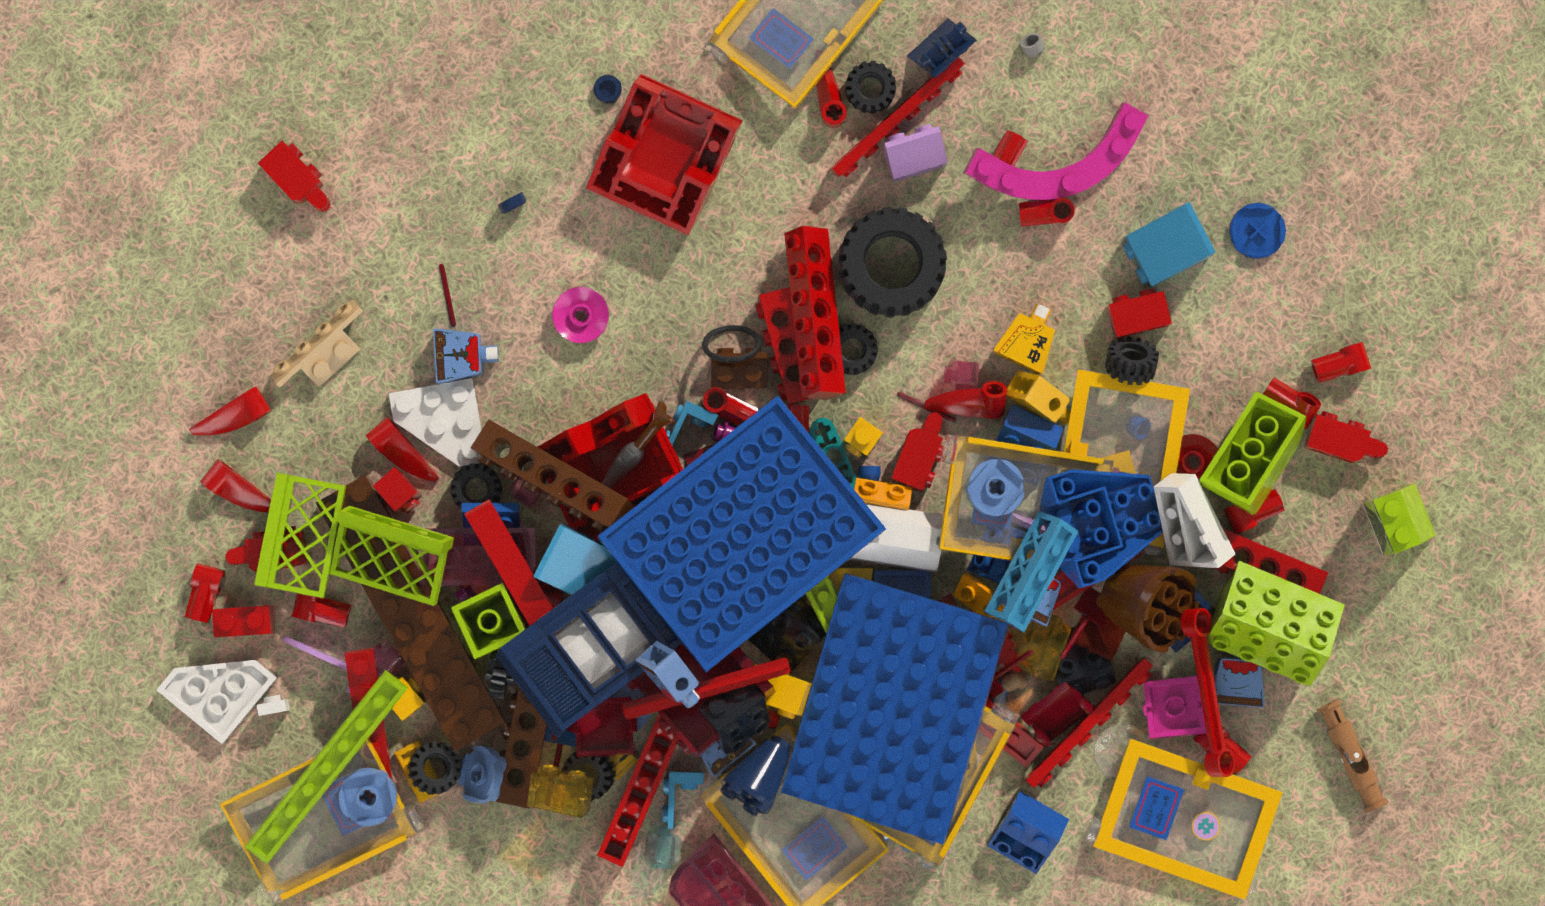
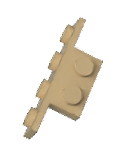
[270,300,363,388]

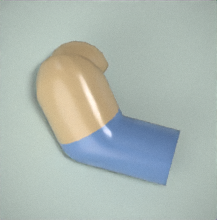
[992,672,1028,707]

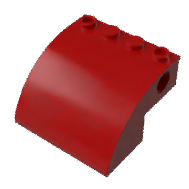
[586,74,743,236]
[537,393,683,542]

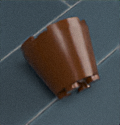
[1096,565,1199,653]

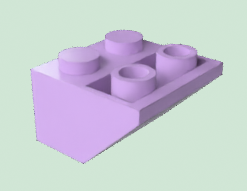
[883,124,948,182]

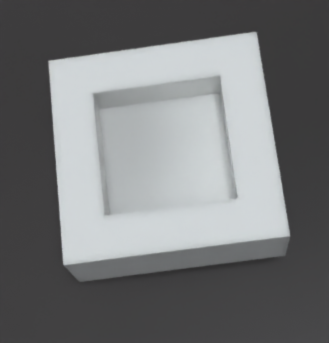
[257,695,290,716]

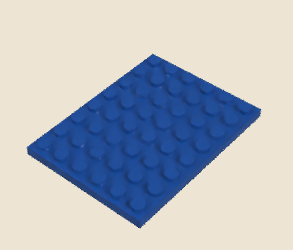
[598,396,886,673]
[781,573,1009,844]

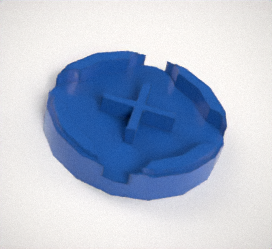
[1229,203,1286,259]

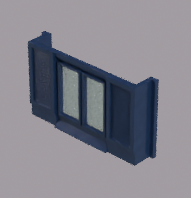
[495,562,682,738]

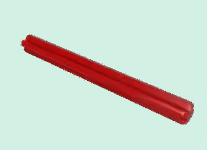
[622,658,790,720]

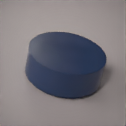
[594,75,622,104]
[498,192,527,214]

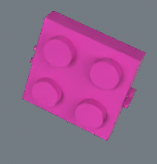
[1143,676,1206,740]

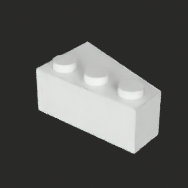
[1154,473,1235,568]

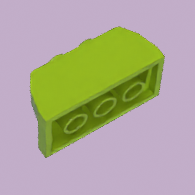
[1199,391,1306,515]

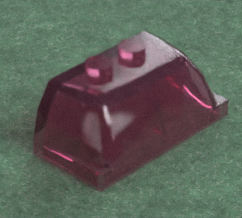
[420,528,535,586]
[668,833,773,906]

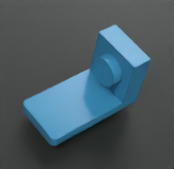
[667,401,718,447]
[662,771,704,829]

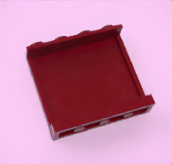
[627,644,776,758]

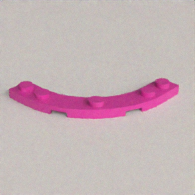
[963,102,1148,200]

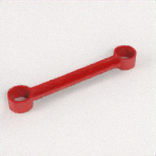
[1181,608,1235,777]

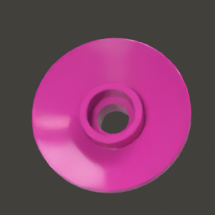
[552,287,609,343]

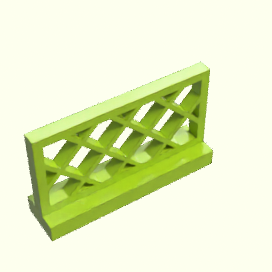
[254,472,347,598]
[329,506,454,606]

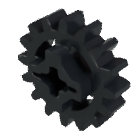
[485,648,515,699]

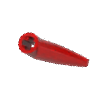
[815,50,847,128]
[925,381,1007,419]
[189,386,272,436]
[366,417,440,482]
[200,459,271,513]

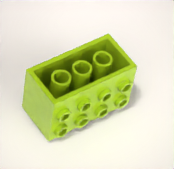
[1207,561,1345,686]

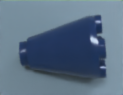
[720,735,792,816]

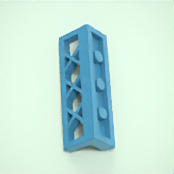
[984,511,1079,632]

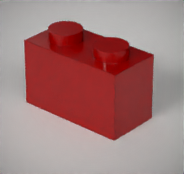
[1106,288,1172,339]
[373,467,422,514]
[212,605,275,638]

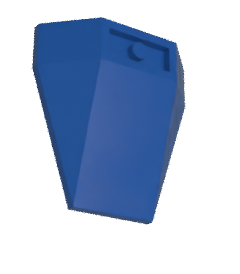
[1039,469,1163,588]

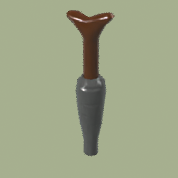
[601,401,674,489]

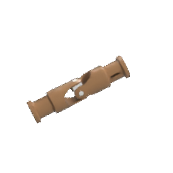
[1316,699,1389,813]

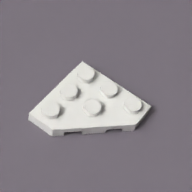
[389,378,482,467]
[157,660,278,744]

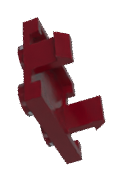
[1021,682,1094,746]
[572,697,637,757]

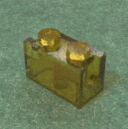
[1017,614,1071,681]
[527,765,594,818]

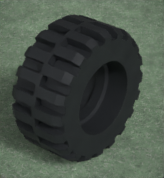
[838,207,947,318]

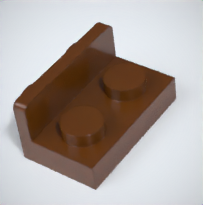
[711,348,768,389]

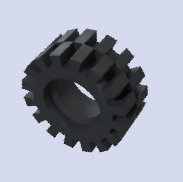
[845,61,896,114]
[839,323,878,375]
[1105,337,1159,385]
[450,463,502,510]
[407,742,462,795]
[561,752,616,802]

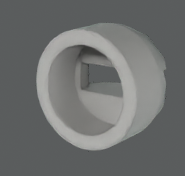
[1020,33,1045,58]

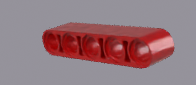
[464,499,553,626]

